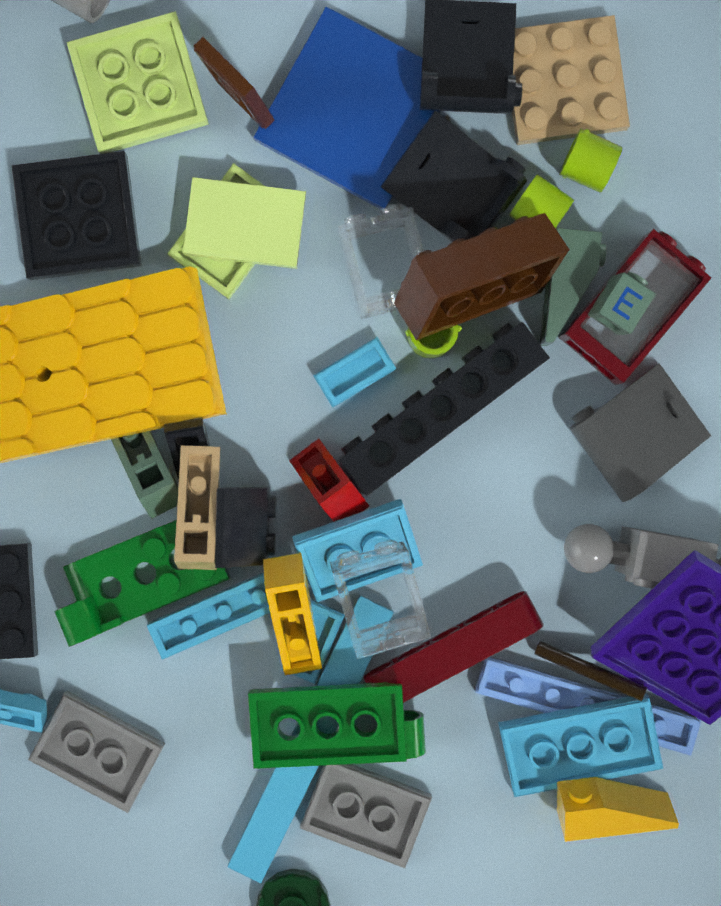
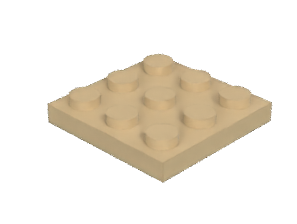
[512,15,630,145]

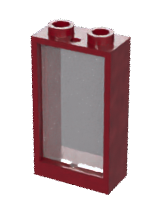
[559,229,712,385]

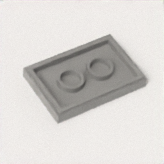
[28,691,165,813]
[300,764,432,868]

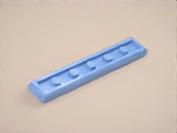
[474,656,701,756]

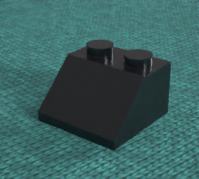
[215,487,277,568]

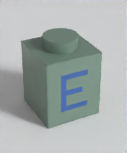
[588,272,656,335]

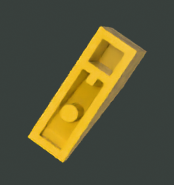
[263,553,322,675]
[557,777,679,842]

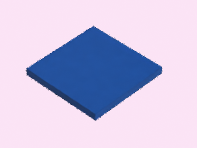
[253,7,441,212]

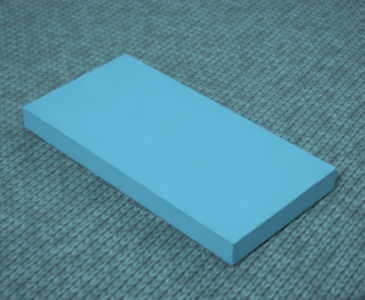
[498,693,664,797]

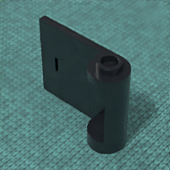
[420,0,522,114]
[380,111,528,242]

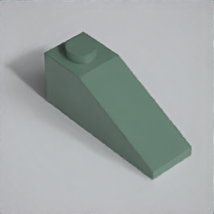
[540,228,607,346]
[111,431,178,519]

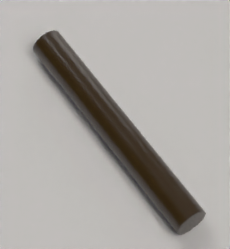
[534,641,647,702]

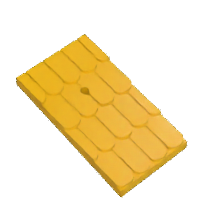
[0,266,227,463]

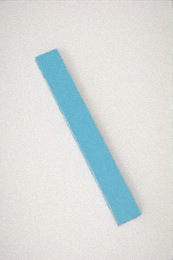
[227,595,394,883]

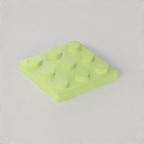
[67,11,209,154]

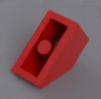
[289,438,370,522]

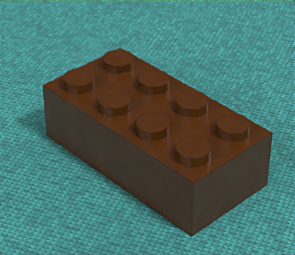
[394,213,570,340]

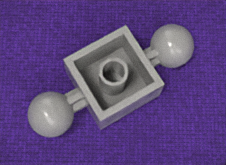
[564,524,721,589]

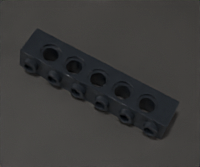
[339,321,550,496]

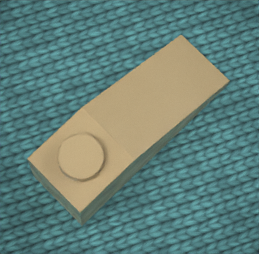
[174,445,220,570]

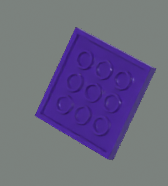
[590,550,721,725]

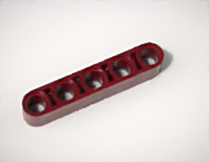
[363,591,544,703]

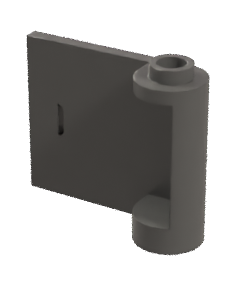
[570,363,711,502]

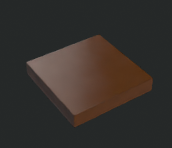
[193,37,275,129]

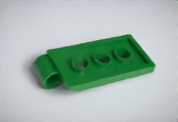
[54,520,230,647]
[248,682,426,769]

